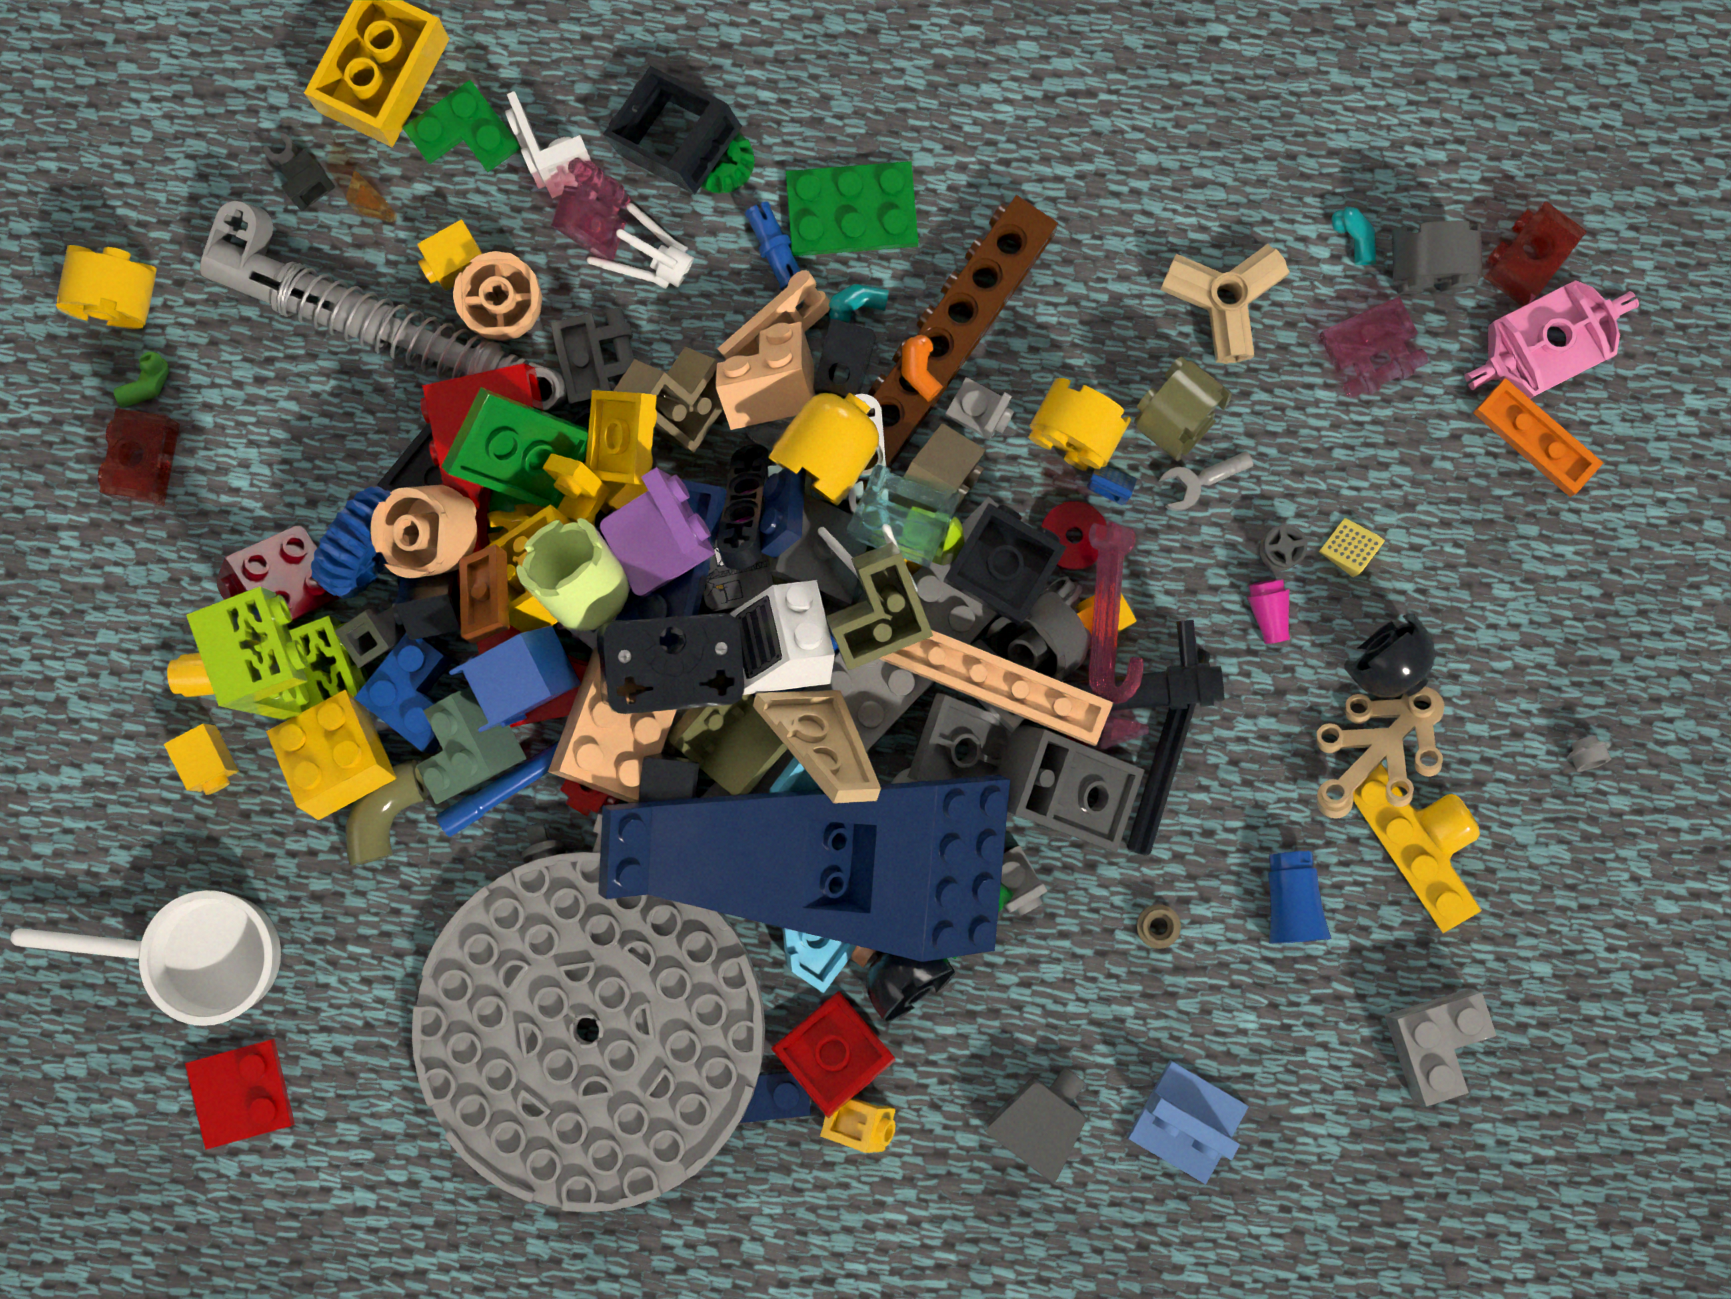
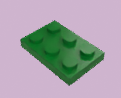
[786,161,918,256]
[441,387,589,509]

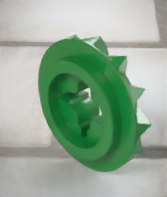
[701,132,755,193]

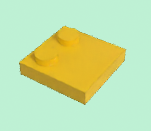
[585,390,657,485]

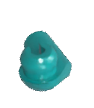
[1331,206,1376,265]
[829,284,889,323]

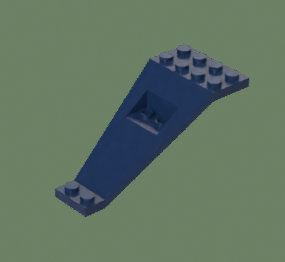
[598,775,1010,962]

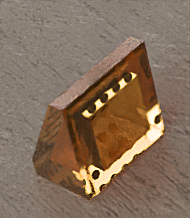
[345,171,397,223]

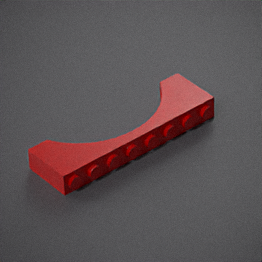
[420,363,589,727]

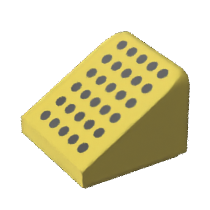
[1319,518,1385,577]

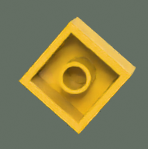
[266,690,397,820]

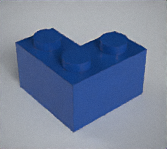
[354,633,453,754]

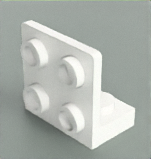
[505,91,598,198]

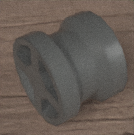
[1259,524,1307,571]

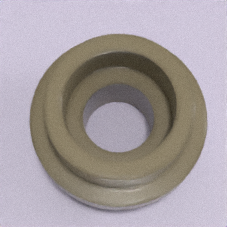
[1136,904,1181,949]

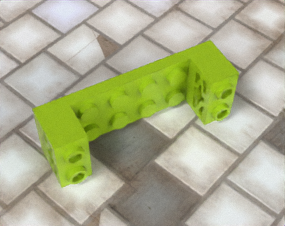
[186,586,369,721]

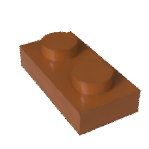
[459,544,510,644]

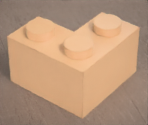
[716,322,815,430]

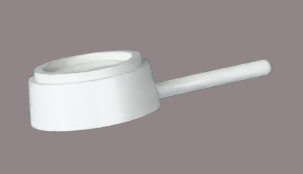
[10,890,281,1026]

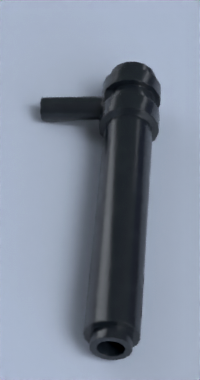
[986,620,1225,719]

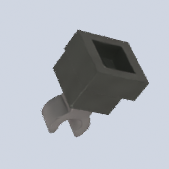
[263,133,335,212]

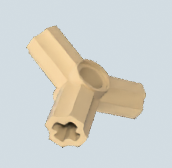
[1160,244,1290,364]

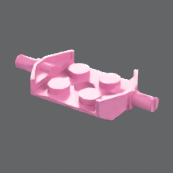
[1464,280,1639,399]

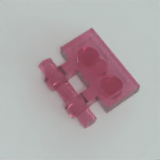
[551,157,630,261]
[1319,296,1429,399]

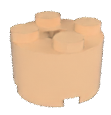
[371,485,477,578]

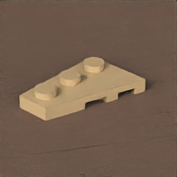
[753,690,881,803]

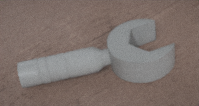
[1159,451,1253,511]

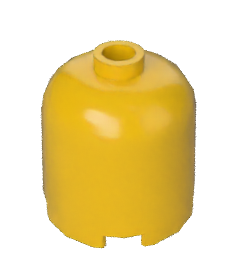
[769,393,879,505]

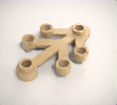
[1317,687,1444,818]

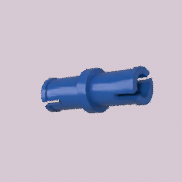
[745,201,800,291]

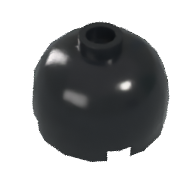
[1344,614,1436,697]
[865,951,955,1022]

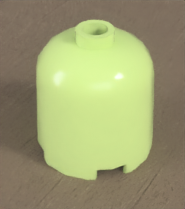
[516,518,629,631]

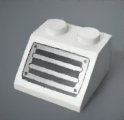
[730,580,835,695]

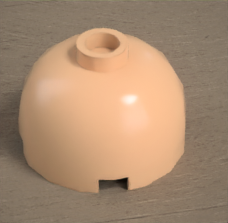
[453,251,542,341]

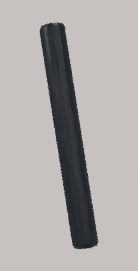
[1127,648,1210,856]

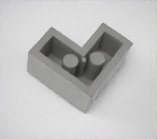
[1384,989,1497,1106]

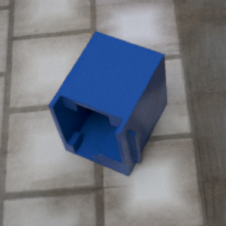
[449,625,581,733]

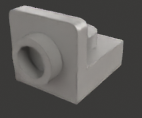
[945,377,1015,440]
[1001,845,1047,916]

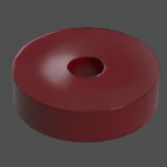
[1041,501,1109,571]

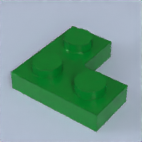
[402,79,521,173]

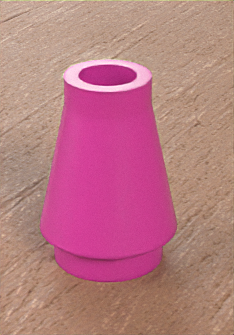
[1246,579,1290,644]

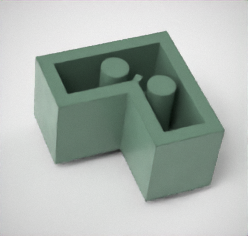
[416,687,527,804]

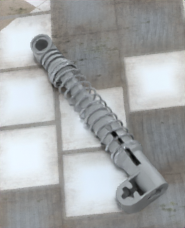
[200,201,568,412]

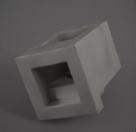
[334,606,406,668]

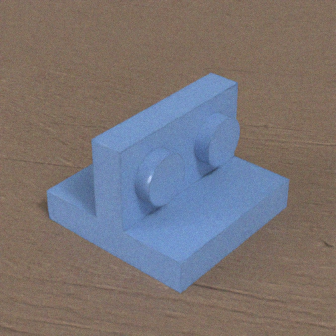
[1127,1060,1249,1184]

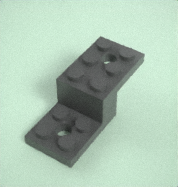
[907,693,1145,852]

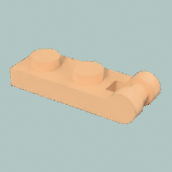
[717,270,830,360]

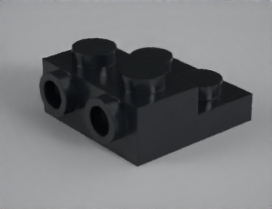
[943,503,1067,626]

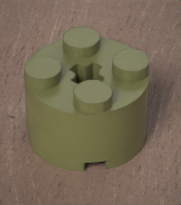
[1134,356,1233,461]

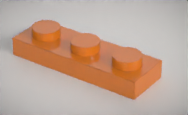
[1473,378,1603,497]

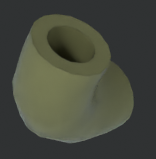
[346,759,427,866]

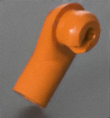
[901,335,943,402]

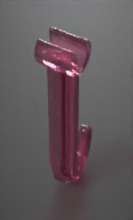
[1089,521,1143,705]

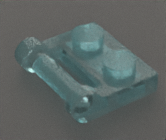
[846,463,960,568]

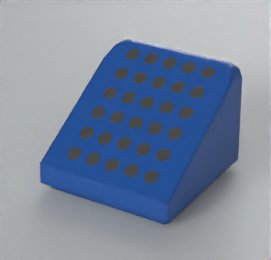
[1087,464,1137,505]

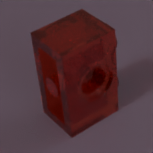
[1483,201,1587,307]
[98,408,180,507]

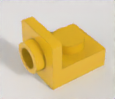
[543,453,611,523]
[820,1098,896,1153]

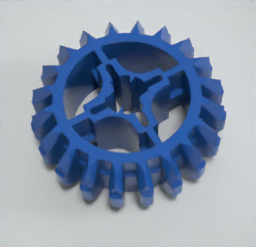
[311,486,391,600]

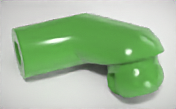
[114,352,169,408]

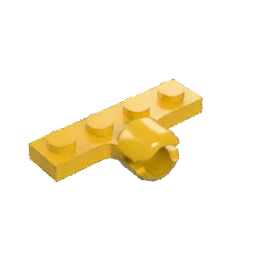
[1353,762,1481,933]

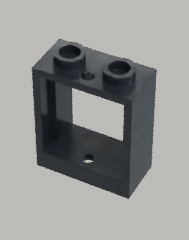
[603,66,742,195]

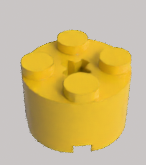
[56,245,157,329]
[1028,378,1131,471]

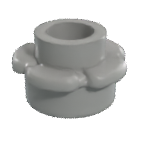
[1567,736,1611,772]

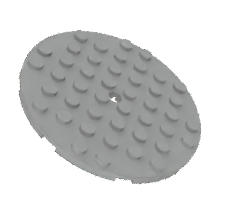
[412,851,765,1212]

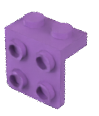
[600,467,716,597]

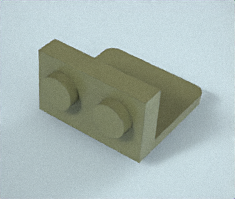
[666,675,787,796]

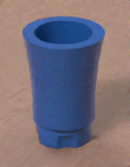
[1268,851,1332,944]

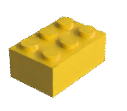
[304,0,450,148]

